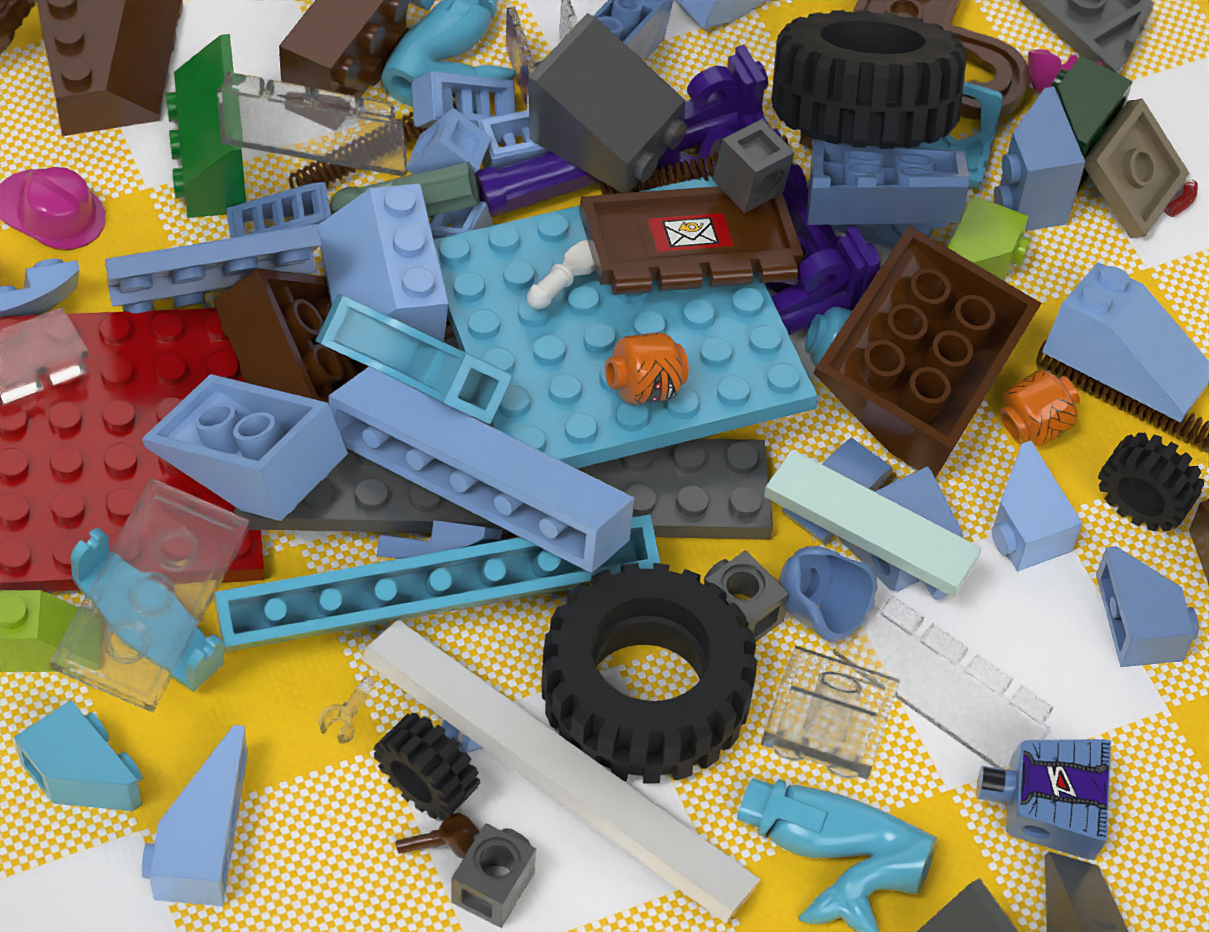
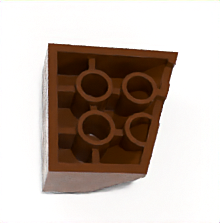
[213,268,369,403]

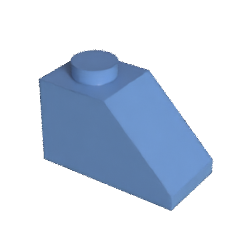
[1096,546,1198,668]

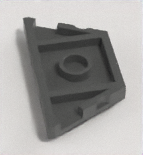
[1021,0,1154,75]

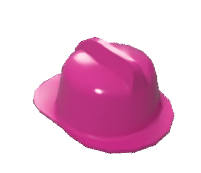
[0,167,106,250]

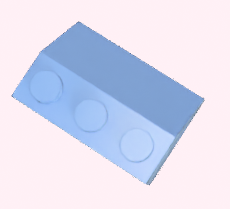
[318,184,448,342]

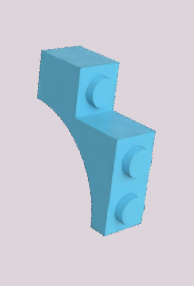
[316,293,513,424]

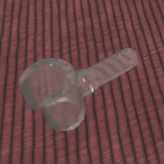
[318,676,376,744]

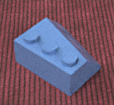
[808,139,970,228]

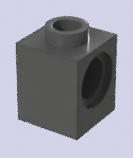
[713,119,795,213]
[704,550,789,642]
[451,823,537,929]

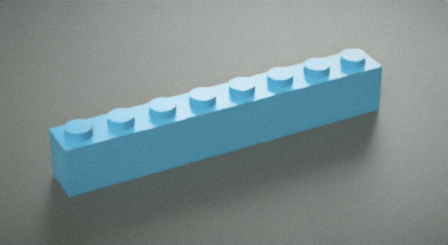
[214,514,660,653]

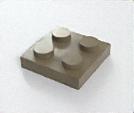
[1084,98,1190,239]

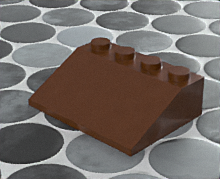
[813,225,1042,479]

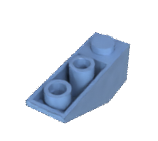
[593,0,674,60]

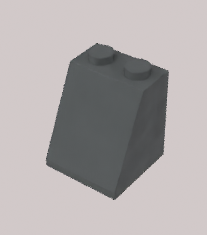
[528,13,687,193]

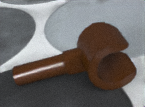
[396,813,480,858]

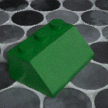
[166,34,246,218]

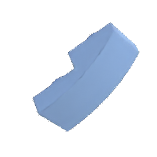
[0,258,80,317]

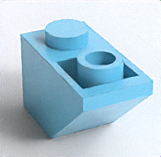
[14,700,142,811]

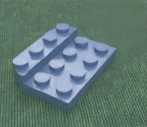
[104,224,321,314]

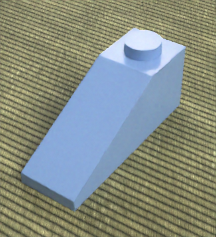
[141,725,248,907]

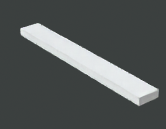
[362,620,760,923]

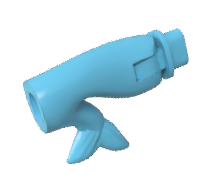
[381,0,517,113]
[737,778,938,932]

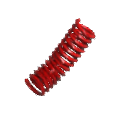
[1164,179,1198,217]

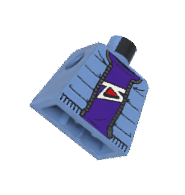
[976,739,1111,860]

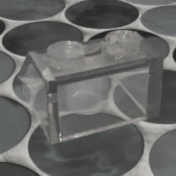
[760,645,900,780]

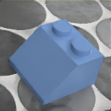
[994,87,1085,231]

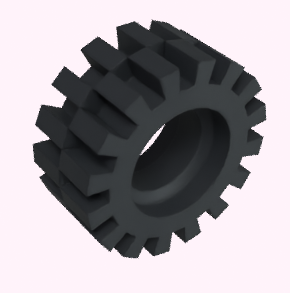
[1098,432,1204,532]
[373,713,480,820]

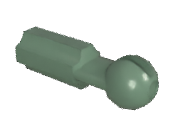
[329,161,480,216]

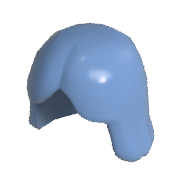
[778,546,878,643]

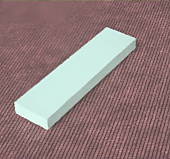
[764,449,982,597]

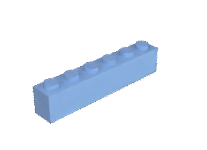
[329,366,634,573]

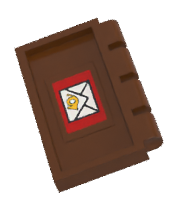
[579,186,804,295]

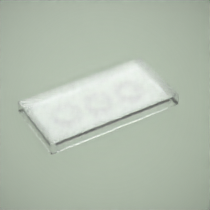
[50,477,250,713]

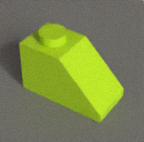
[947,195,1031,281]
[0,590,104,672]

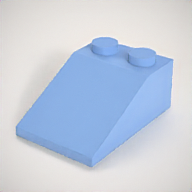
[1042,262,1209,423]
[142,374,348,521]

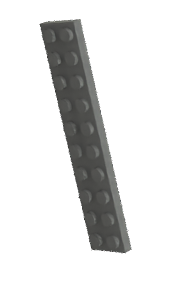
[234,439,773,540]

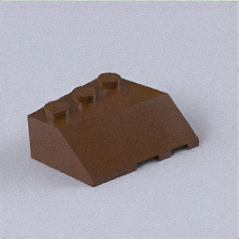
[36,0,183,136]

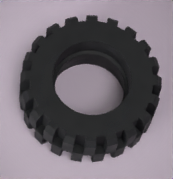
[771,10,967,149]
[541,563,757,784]

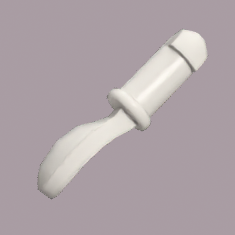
[527,240,596,309]

